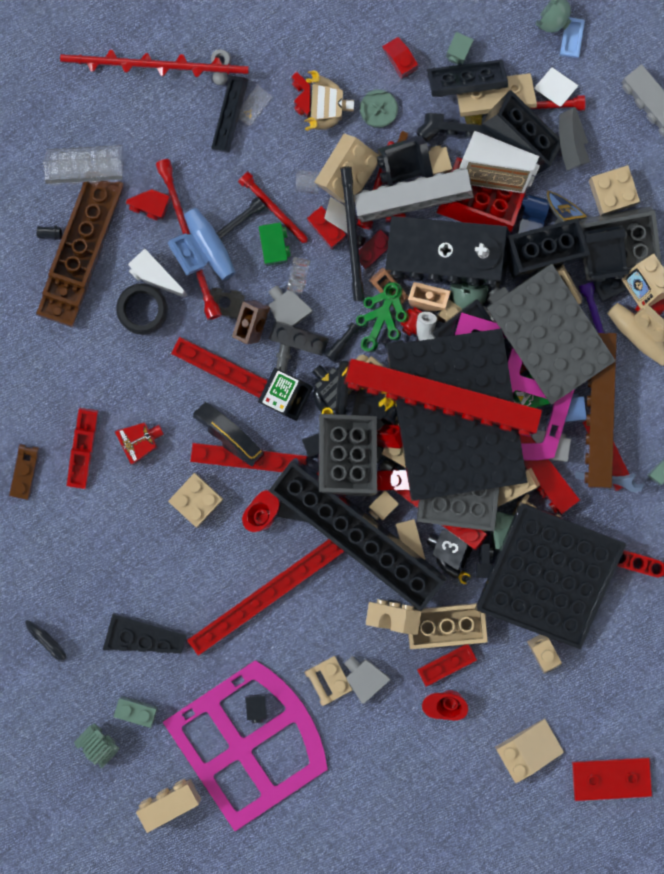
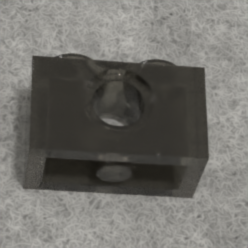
[204,287,246,319]

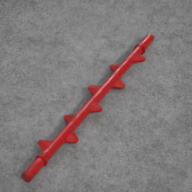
[60,50,249,77]

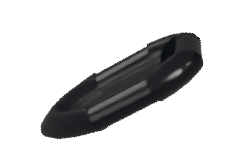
[25,620,66,662]

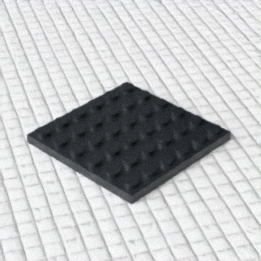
[475,502,626,650]

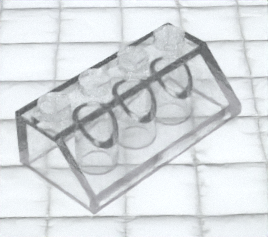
[43,145,124,186]

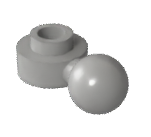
[211,49,231,85]

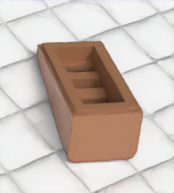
[369,268,409,309]

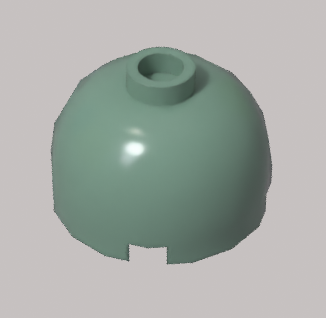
[535,0,571,33]
[450,282,488,309]

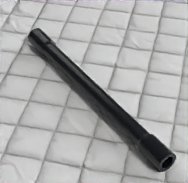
[340,166,365,301]

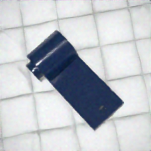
[518,194,550,233]

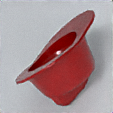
[242,490,280,532]
[422,690,468,721]

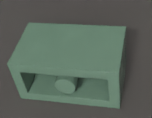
[114,696,158,728]

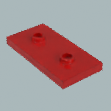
[572,757,652,801]

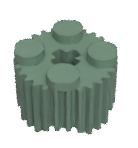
[74,723,119,768]

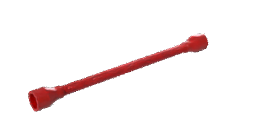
[155,159,222,320]

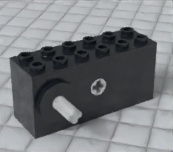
[385,216,511,288]

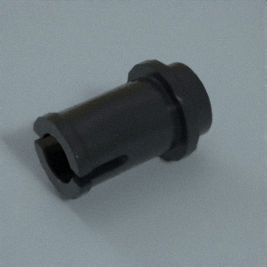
[36,225,62,240]

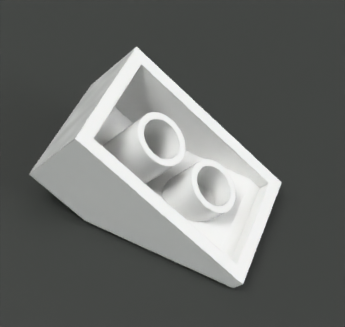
[128,249,187,297]

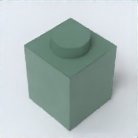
[446,32,474,65]

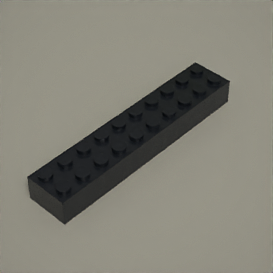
[268,458,447,611]

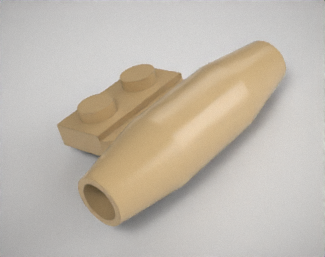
[607,303,664,366]

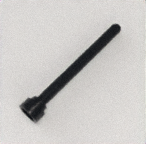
[217,197,266,239]

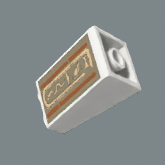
[459,131,540,193]

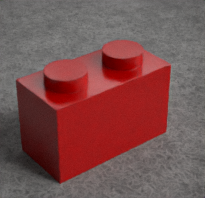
[307,206,346,250]

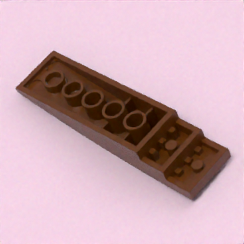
[36,171,124,328]

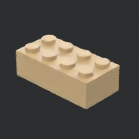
[408,603,488,649]

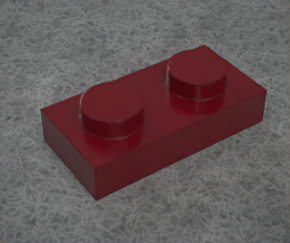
[359,229,389,270]

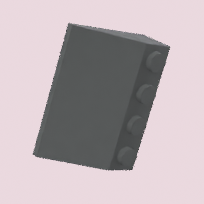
[579,207,662,280]
[319,414,377,496]

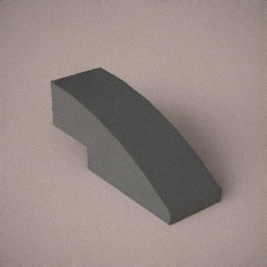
[559,107,590,171]

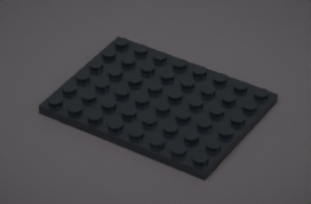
[386,328,527,501]

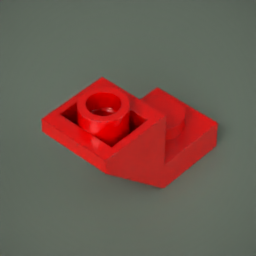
[291,71,310,118]

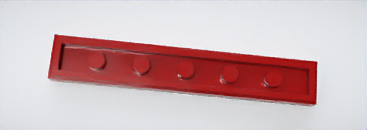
[171,337,267,398]

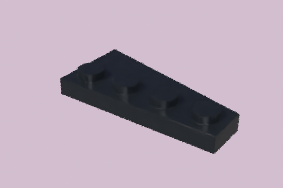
[103,613,187,654]

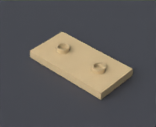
[456,73,537,117]

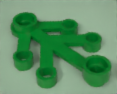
[356,282,409,353]

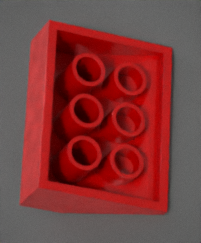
[436,157,527,234]

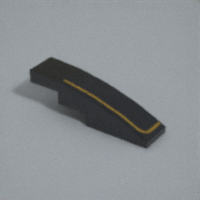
[193,402,264,467]

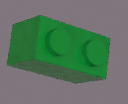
[258,222,291,266]

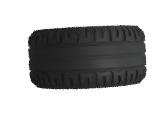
[116,283,168,335]

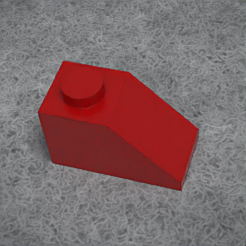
[382,37,418,79]

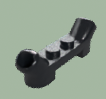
[416,113,500,142]

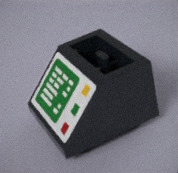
[258,367,313,421]

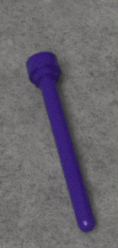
[578,282,604,333]

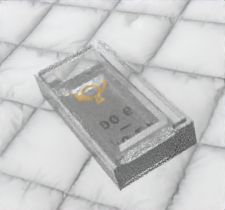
[238,85,273,127]

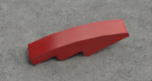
[66,407,99,489]

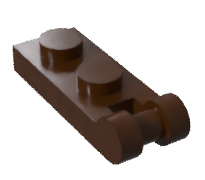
[9,444,39,500]

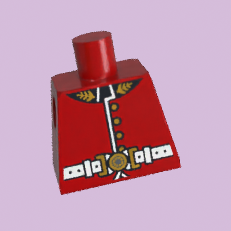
[115,422,164,465]

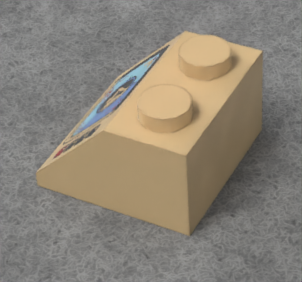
[622,254,664,309]

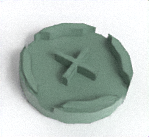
[360,90,398,128]

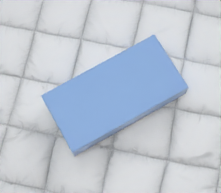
[560,17,585,58]

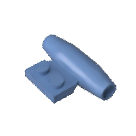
[168,208,236,281]

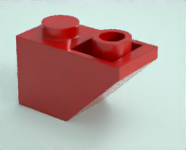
[126,189,171,221]

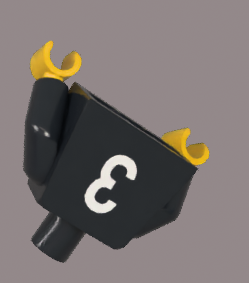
[427,530,486,584]

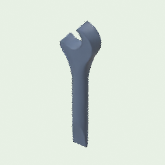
[575,471,645,492]

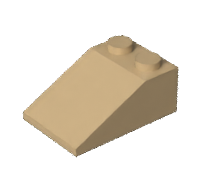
[495,719,564,784]

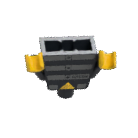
[312,365,363,415]

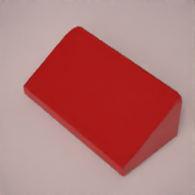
[377,424,402,449]

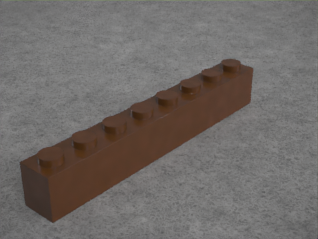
[584,333,617,489]

